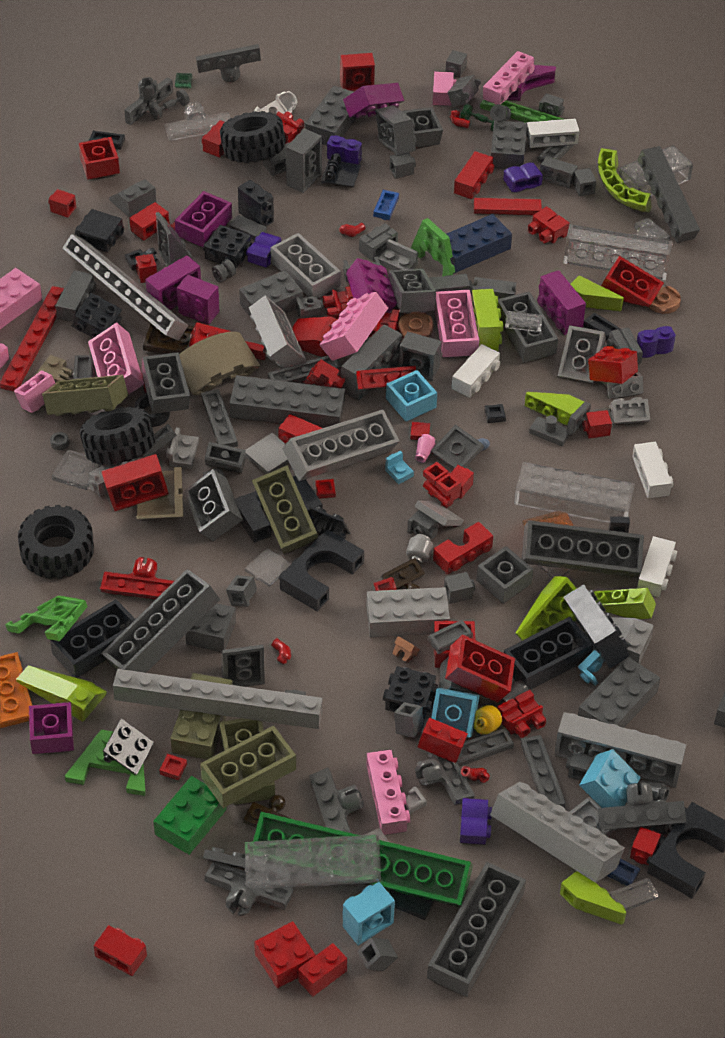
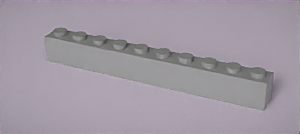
[63,234,188,341]
[113,669,323,729]

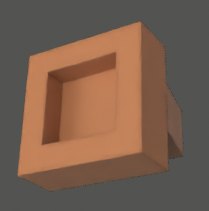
[392,636,420,663]

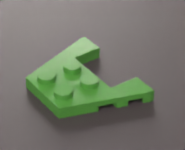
[410,218,455,276]
[5,595,88,641]
[65,729,146,796]

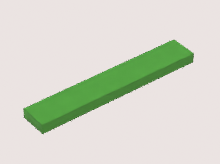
[480,99,564,123]

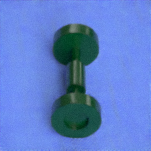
[461,104,494,131]

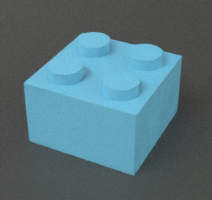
[386,370,437,421]
[431,688,480,737]
[579,749,641,808]
[343,882,395,946]

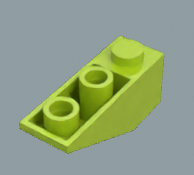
[571,275,624,311]
[524,392,584,426]
[594,588,656,619]
[560,871,627,925]

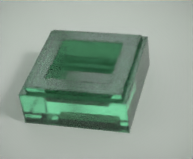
[175,73,193,88]

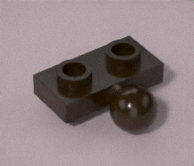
[381,558,425,590]
[243,795,291,828]

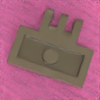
[34,355,73,383]

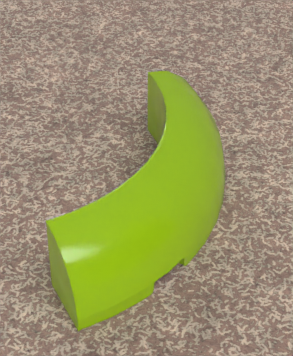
[598,148,652,213]

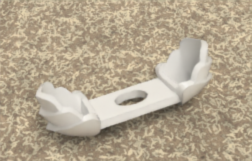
[254,91,297,114]

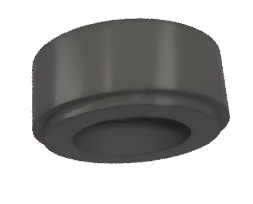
[50,432,69,450]

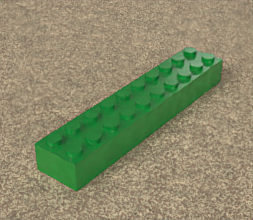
[250,812,473,908]

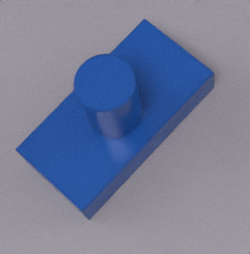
[373,190,399,220]

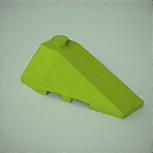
[515,576,577,641]
[16,665,107,722]

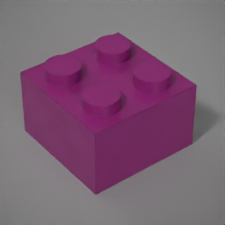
[177,275,220,325]
[29,702,74,754]

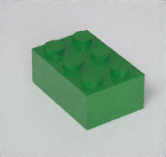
[153,776,227,855]

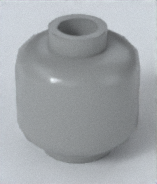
[406,534,434,564]

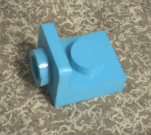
[385,451,414,485]
[578,650,604,686]

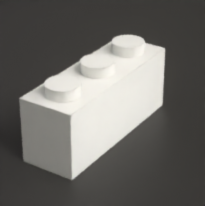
[526,119,579,148]
[452,344,501,398]
[632,442,673,499]
[637,536,678,597]

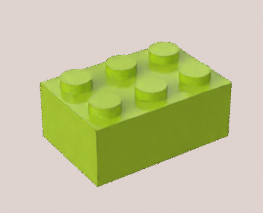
[471,289,503,352]

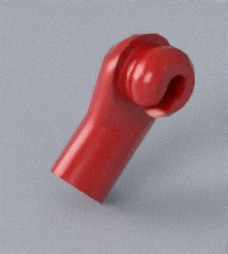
[339,223,366,237]
[271,638,291,664]
[461,766,490,783]

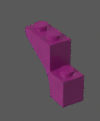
[507,65,556,101]

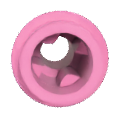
[415,434,436,463]

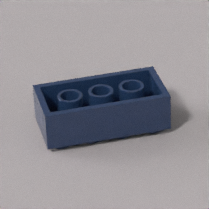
[446,214,512,273]

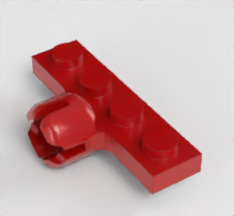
[100,557,174,600]

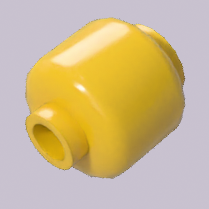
[474,705,502,735]

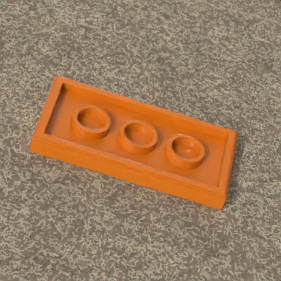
[0,652,32,728]

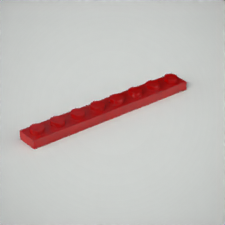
[0,286,64,392]

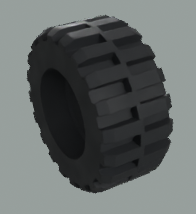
[220,111,286,163]
[80,407,155,465]
[18,505,94,579]

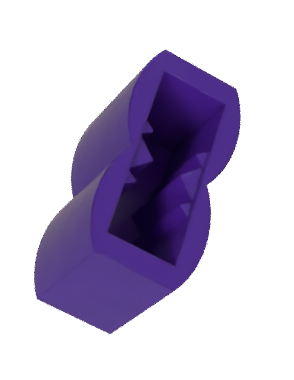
[327,135,362,164]
[503,163,543,192]
[246,232,281,268]
[637,326,676,358]
[460,798,492,845]

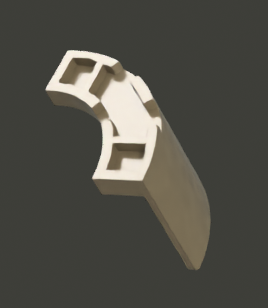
[179,332,260,396]
[136,467,183,520]

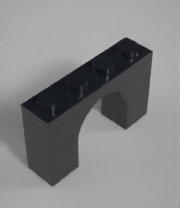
[235,476,323,543]
[279,529,364,612]
[647,802,725,899]

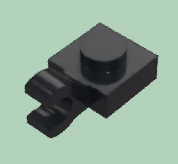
[125,248,158,270]

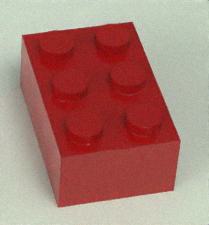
[101,454,169,512]
[445,634,515,702]

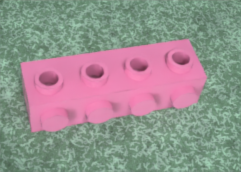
[483,51,535,105]
[366,750,410,835]

